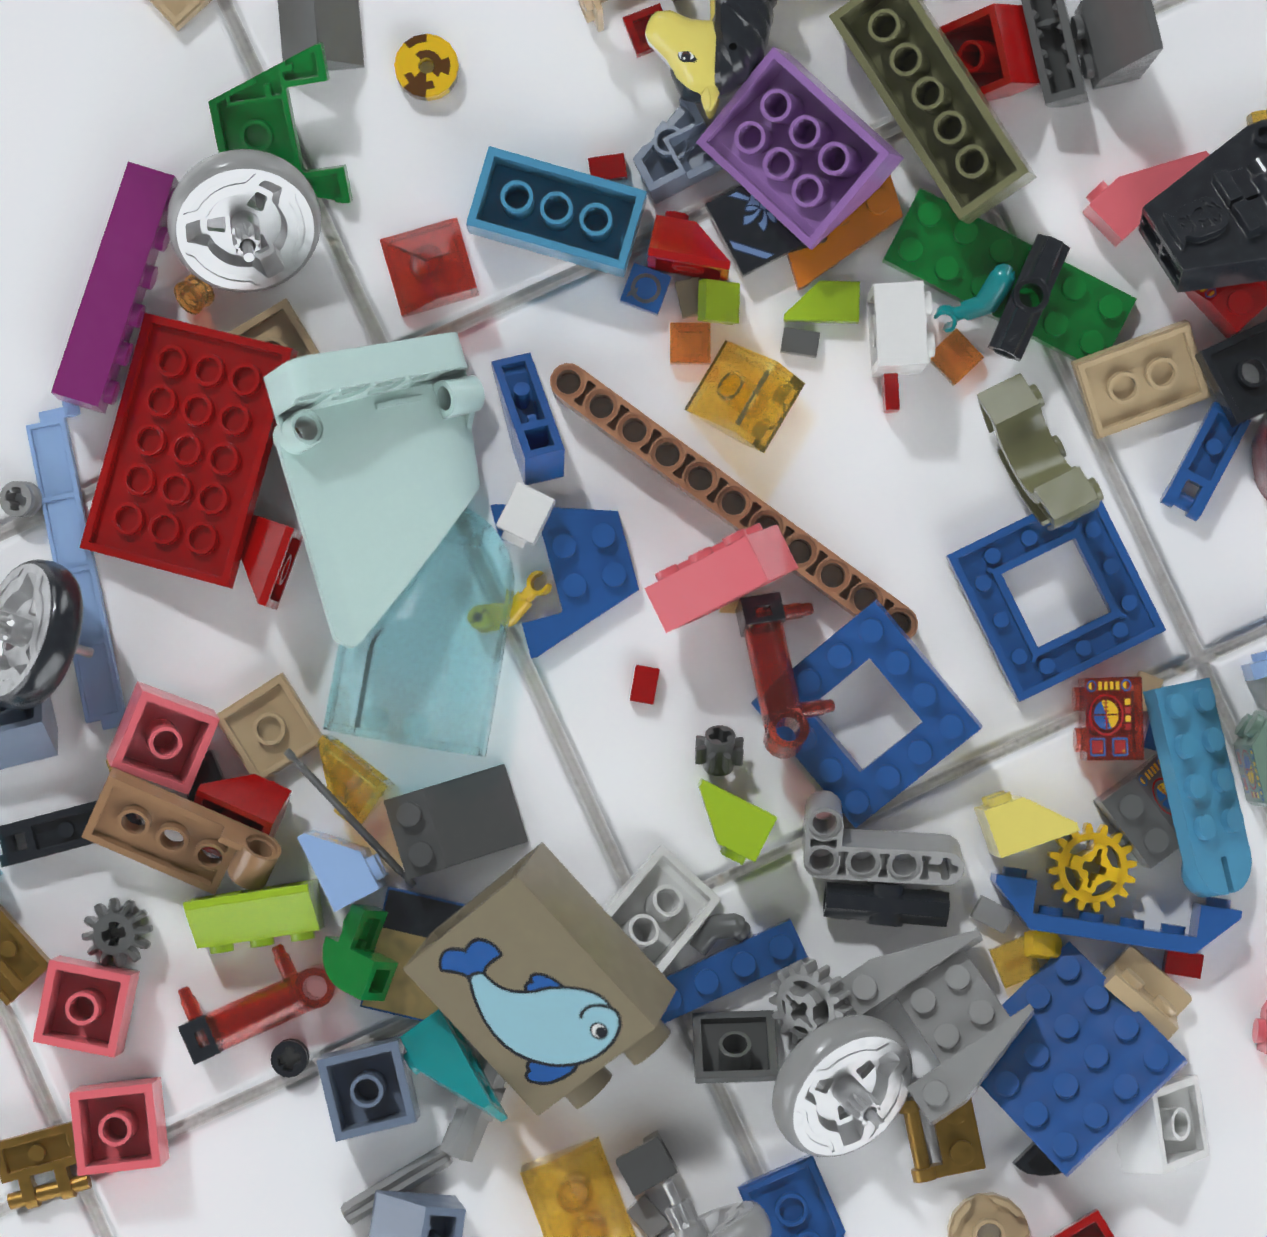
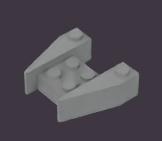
[838,929,1034,1126]

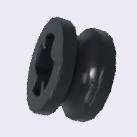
[270,1038,310,1078]

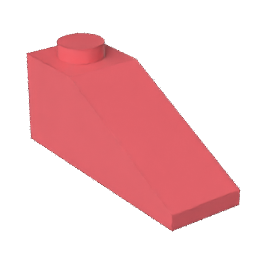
[1082,151,1210,247]

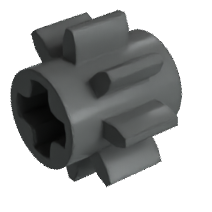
[695,725,744,776]

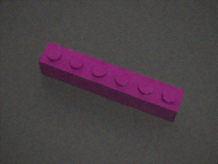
[51,161,179,414]

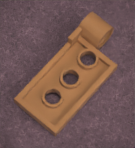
[82,767,282,895]

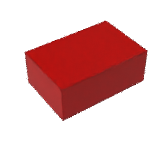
[588,153,627,181]
[882,373,900,413]
[629,665,660,705]
[1162,950,1204,979]

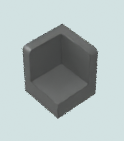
[616,1130,678,1197]

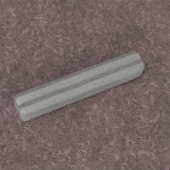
[340,1145,453,1225]

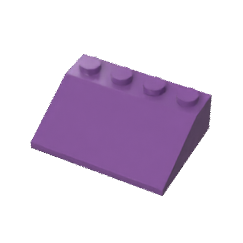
[696,47,904,249]

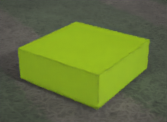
[697,279,740,325]

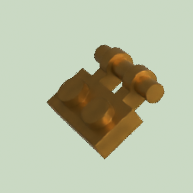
[0,1121,92,1210]

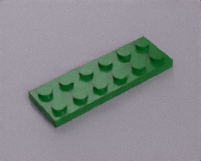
[882,188,1137,360]

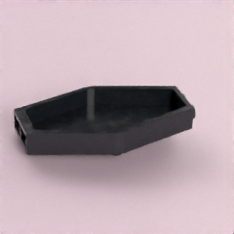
[1138,119,1267,293]

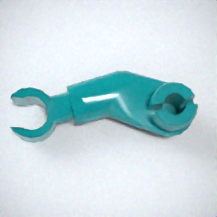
[934,264,1015,333]

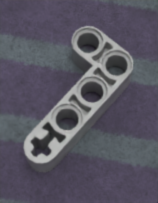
[802,790,965,886]

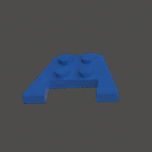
[490,504,639,659]

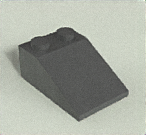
[1071,0,1164,90]
[384,763,528,880]

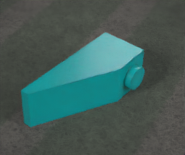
[400,1009,508,1122]

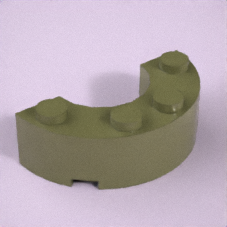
[977,373,1104,531]

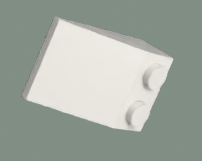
[603,844,722,973]

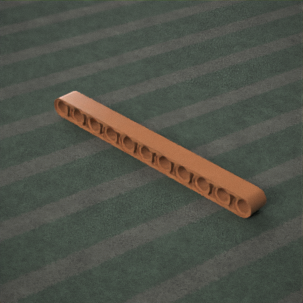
[550,363,918,639]

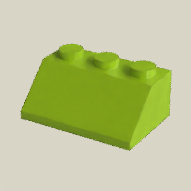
[183,878,325,954]

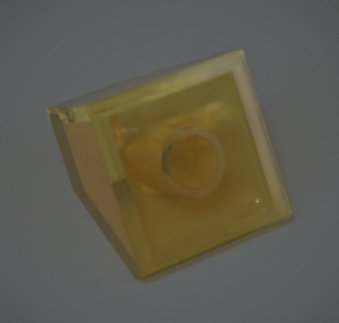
[318,734,396,824]

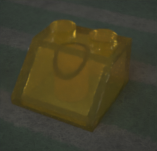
[684,340,806,453]

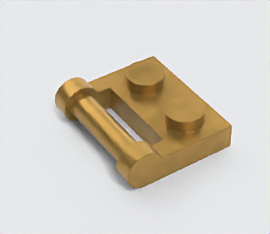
[899,1096,986,1183]

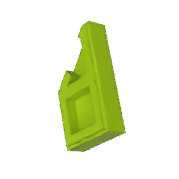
[783,280,860,324]

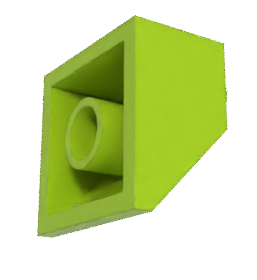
[697,778,778,865]

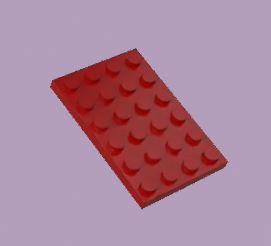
[79,313,298,589]

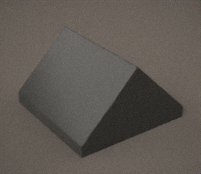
[277,0,365,71]
[692,1010,779,1084]

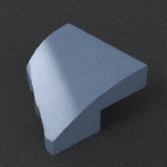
[633,97,723,205]

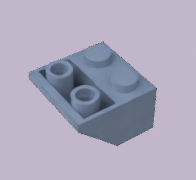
[369,1190,466,1237]

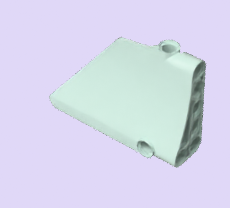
[263,332,485,648]

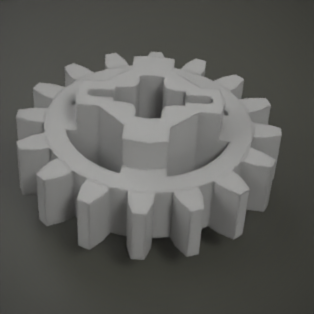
[769,959,854,1044]

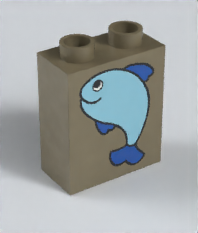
[403,842,677,1116]

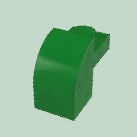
[322,904,398,1001]

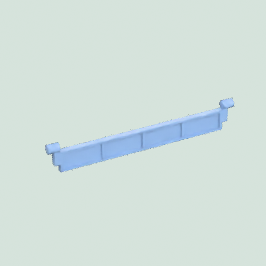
[26,401,126,730]

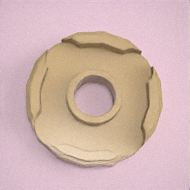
[947,1192,1030,1237]

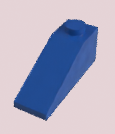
[491,352,565,485]

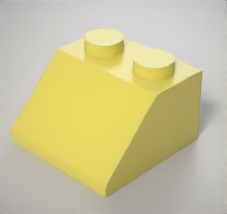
[974,790,1080,858]

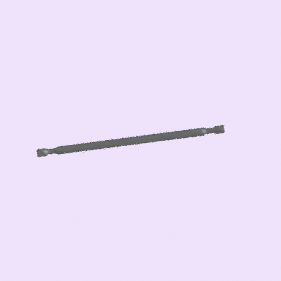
[284,748,417,889]

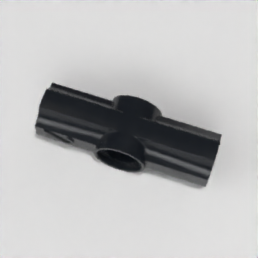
[987,233,1071,362]
[823,881,950,927]

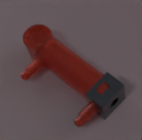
[735,592,835,759]
[178,944,339,1065]

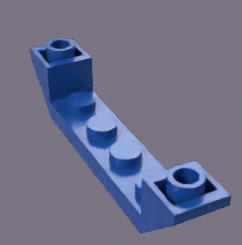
[990,866,1242,954]

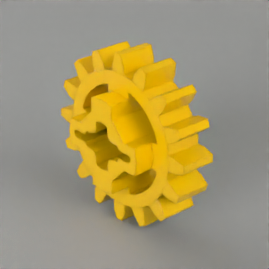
[1045,822,1138,912]

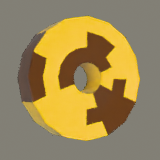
[394,33,460,101]

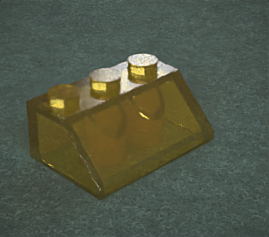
[520,1136,636,1237]

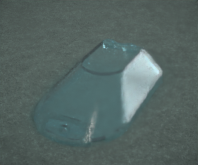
[323,508,515,757]

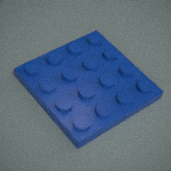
[980,941,1188,1177]

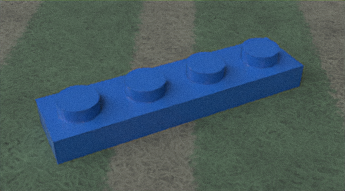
[661,918,808,1023]

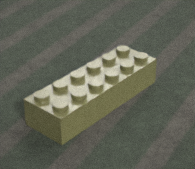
[829,0,1037,224]

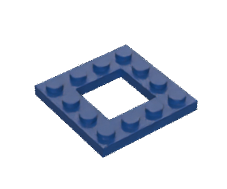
[945,500,1166,702]
[751,599,983,829]

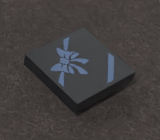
[705,185,805,278]

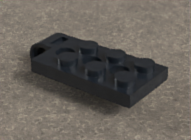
[1195,320,1267,428]

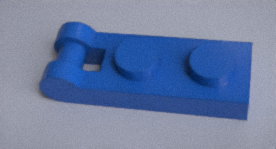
[1159,401,1251,522]

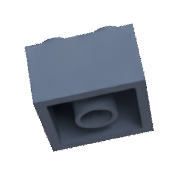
[316,1035,421,1142]

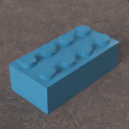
[466,146,647,278]

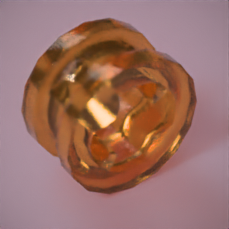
[174,273,215,315]

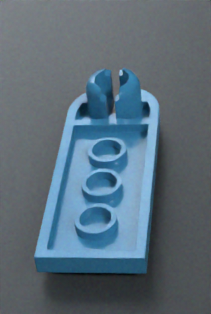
[1143,677,1252,898]

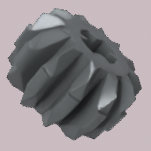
[81,897,153,968]

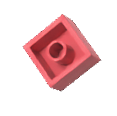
[106,681,220,795]
[33,955,140,1058]
[69,1077,170,1176]

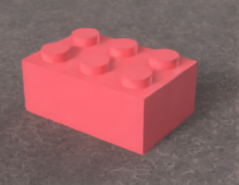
[644,523,799,633]

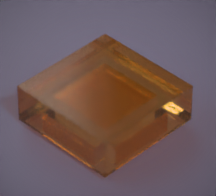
[670,323,711,365]
[930,328,984,387]

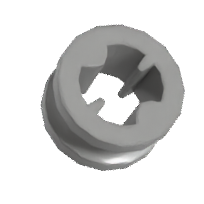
[0,481,42,517]

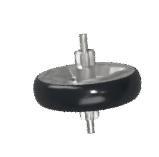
[0,559,94,710]

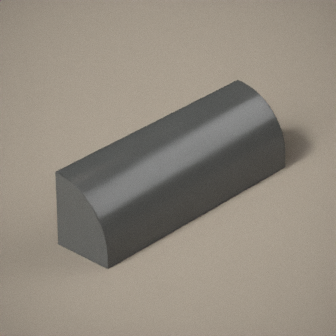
[1021,0,1089,108]

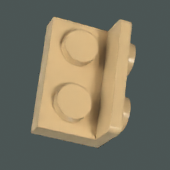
[1103,945,1192,1040]

